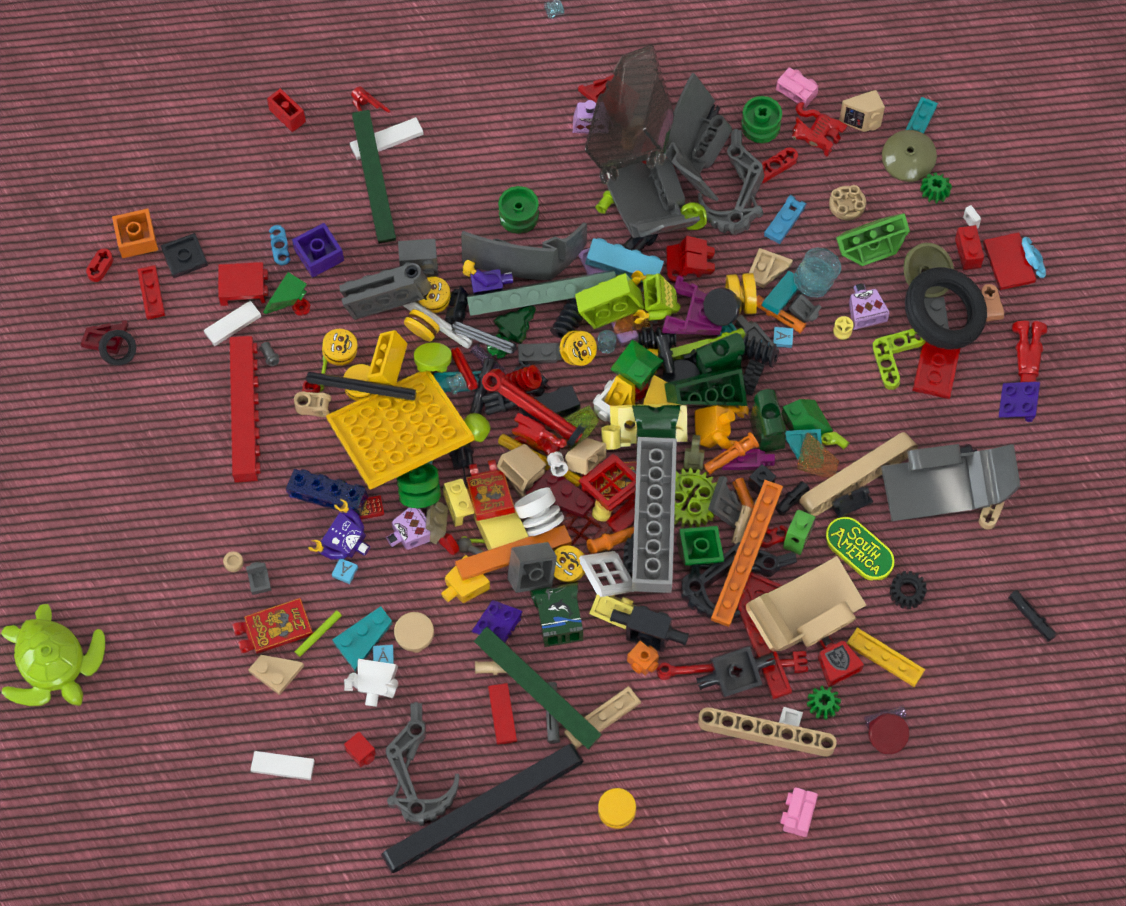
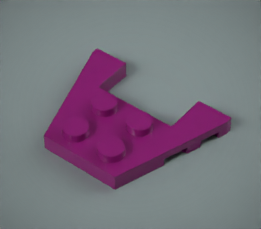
[662,276,722,335]

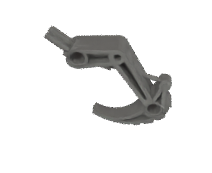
[698,129,765,235]
[386,702,460,826]

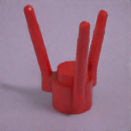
[351,86,390,113]

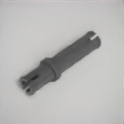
[546,682,560,744]

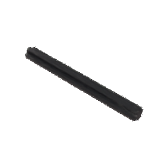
[306,372,417,400]

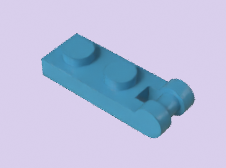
[764,195,807,244]

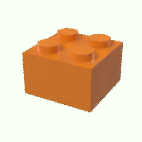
[112,208,158,259]

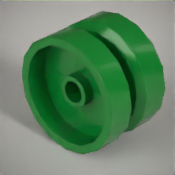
[741,96,782,143]
[498,186,539,234]
[396,463,441,508]

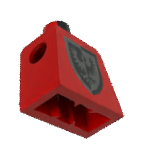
[818,636,864,687]

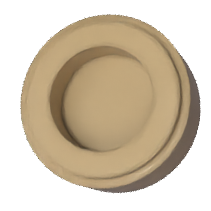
[223,552,244,572]

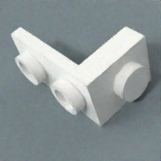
[593,377,616,422]

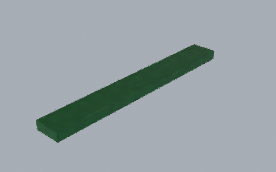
[352,110,396,244]
[474,627,603,750]

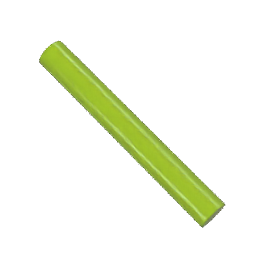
[294,610,342,657]

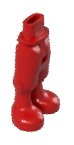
[1012,320,1047,382]

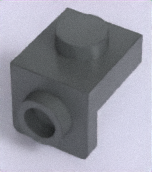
[788,294,822,323]
[246,562,272,595]

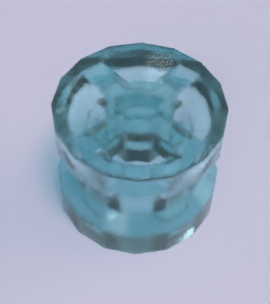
[544,0,564,19]
[598,330,616,354]
[446,372,467,395]

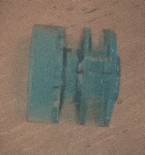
[793,247,841,298]

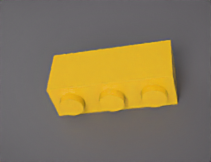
[367,330,408,386]

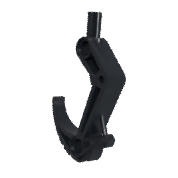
[681,542,797,619]

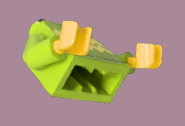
[631,270,680,324]

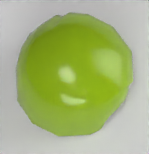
[680,202,707,230]
[464,413,491,442]

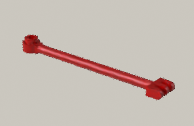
[657,651,808,680]

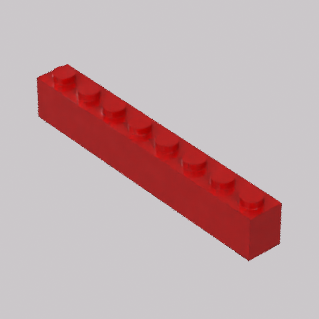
[230,336,261,482]

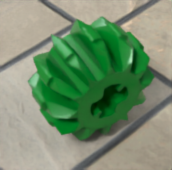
[920,172,952,204]
[807,685,841,720]

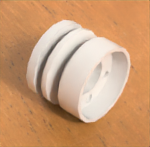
[514,487,565,536]

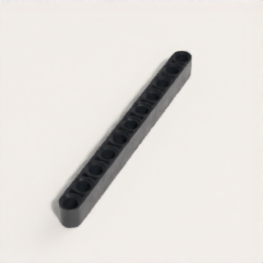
[381,744,584,873]

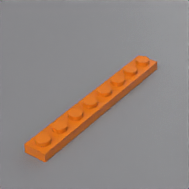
[711,480,783,627]

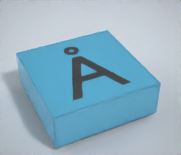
[773,327,793,348]
[332,559,358,584]
[373,645,394,664]

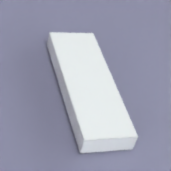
[204,301,261,346]
[251,751,315,780]

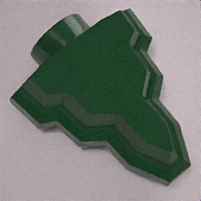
[493,305,536,344]

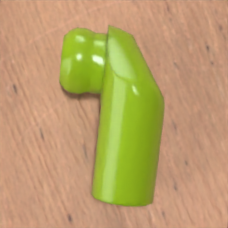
[821,432,850,450]

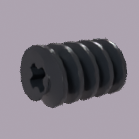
[550,298,583,339]
[638,327,676,349]
[741,334,779,368]

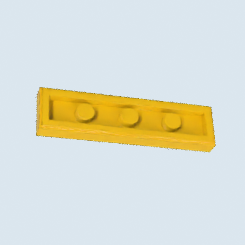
[847,628,925,687]

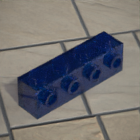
[286,469,369,516]

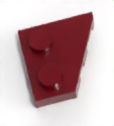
[80,320,129,355]

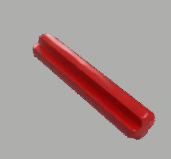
[451,347,478,391]

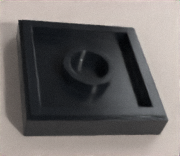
[161,233,208,278]

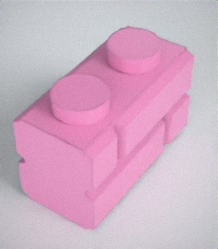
[776,67,819,108]
[781,788,818,837]

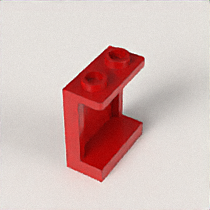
[218,262,269,306]

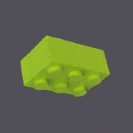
[575,273,645,329]

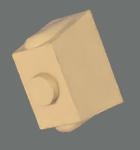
[497,444,546,492]

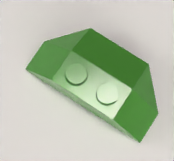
[836,213,910,266]

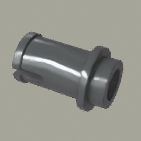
[259,342,280,366]

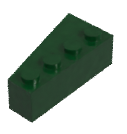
[664,367,747,406]

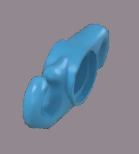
[269,225,290,266]

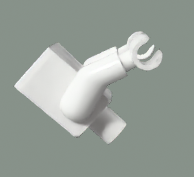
[344,659,398,707]

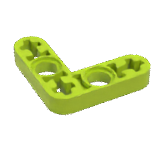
[873,329,926,390]

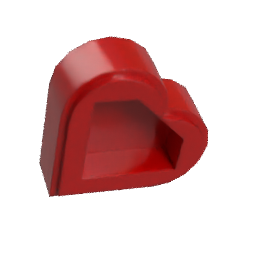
[438,533,460,555]

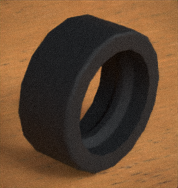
[98,330,137,366]

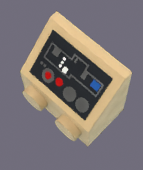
[839,90,885,132]

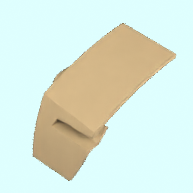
[746,556,866,651]

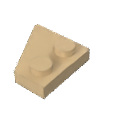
[749,248,793,288]
[248,655,304,695]

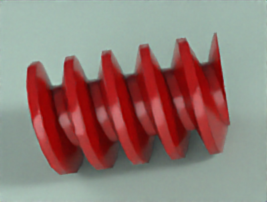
[505,365,542,392]

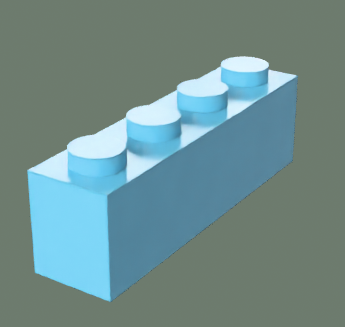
[585,238,664,283]

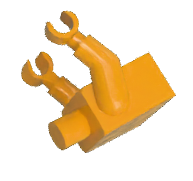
[695,405,749,449]

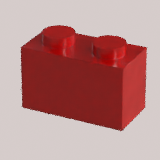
[267,88,306,133]
[955,225,984,271]

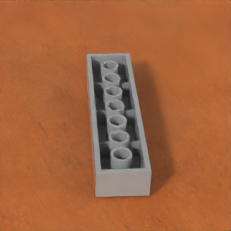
[632,437,677,593]

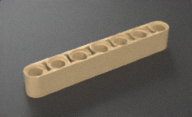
[800,432,918,516]
[698,708,836,757]

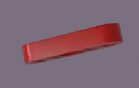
[761,147,798,184]

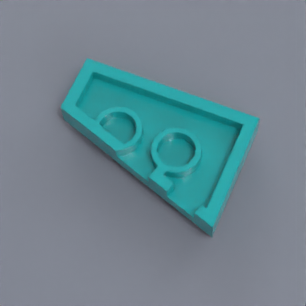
[332,606,393,672]

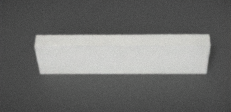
[350,117,424,160]

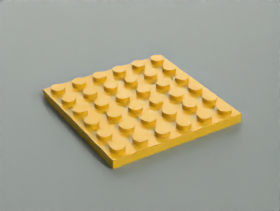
[326,371,475,490]

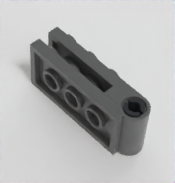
[339,263,431,320]

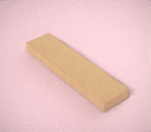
[564,686,641,749]

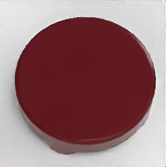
[869,713,909,754]

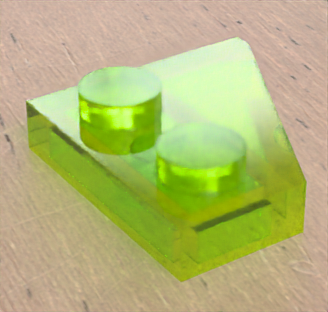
[563,405,599,450]

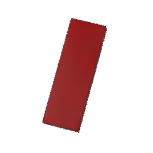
[137,265,165,320]
[488,683,517,745]

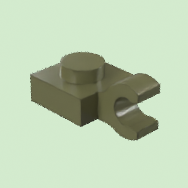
[683,435,705,470]

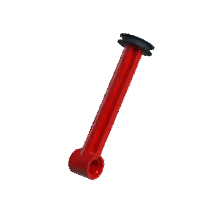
[482,369,586,449]

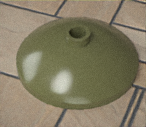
[882,130,937,182]
[904,243,954,298]

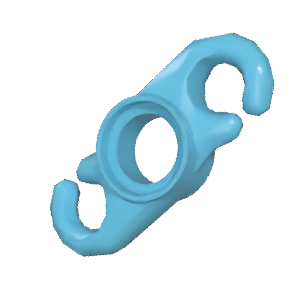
[1022,237,1046,278]

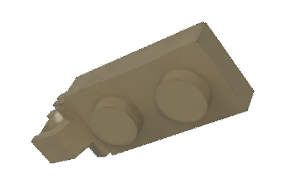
[425,501,448,544]

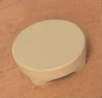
[829,185,866,221]
[394,612,434,653]

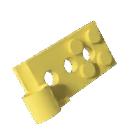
[601,403,688,450]

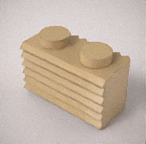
[565,438,606,475]

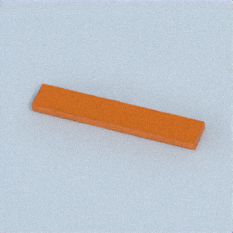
[455,525,572,581]

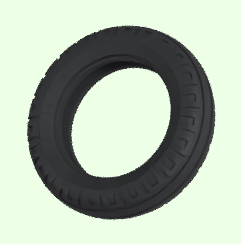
[905,267,987,349]

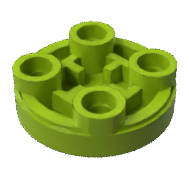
[414,342,452,373]

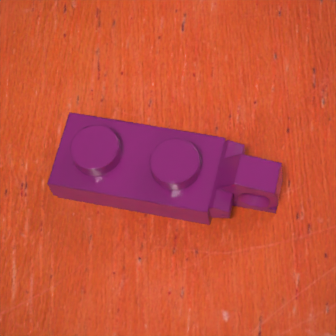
[721,449,775,470]

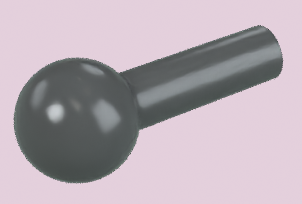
[457,538,485,555]

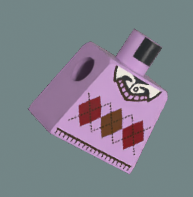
[573,100,607,134]
[849,283,889,330]
[386,508,430,550]

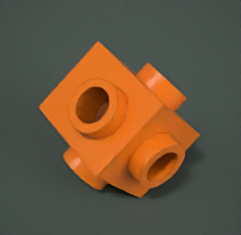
[627,641,659,676]

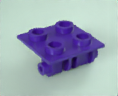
[999,382,1040,422]
[472,600,522,642]

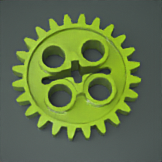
[674,468,717,528]

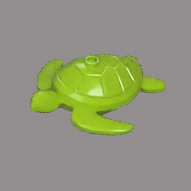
[1,604,105,707]

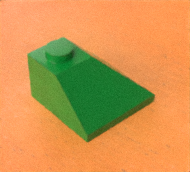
[263,272,307,314]
[610,339,663,391]
[782,399,833,436]
[676,526,724,565]

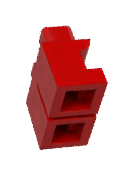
[679,236,715,278]

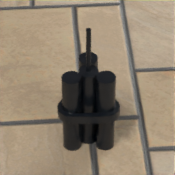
[482,389,538,416]
[449,443,474,483]

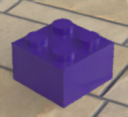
[292,223,344,278]

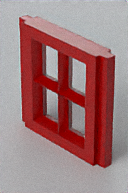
[579,454,636,512]

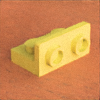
[443,479,474,527]
[589,595,636,629]

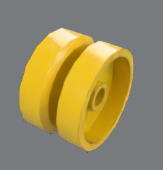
[725,273,757,315]

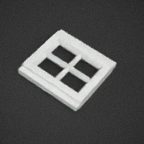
[579,551,634,597]

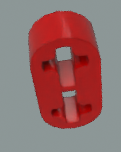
[86,248,113,282]

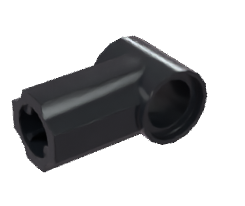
[622,234,658,251]

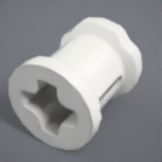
[547,451,568,477]

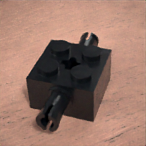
[610,605,689,652]
[696,646,776,697]

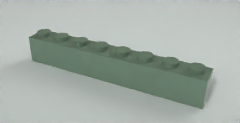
[467,270,616,316]

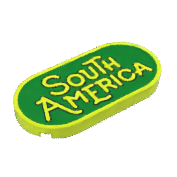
[826,517,894,581]

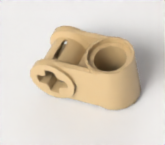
[294,392,332,417]

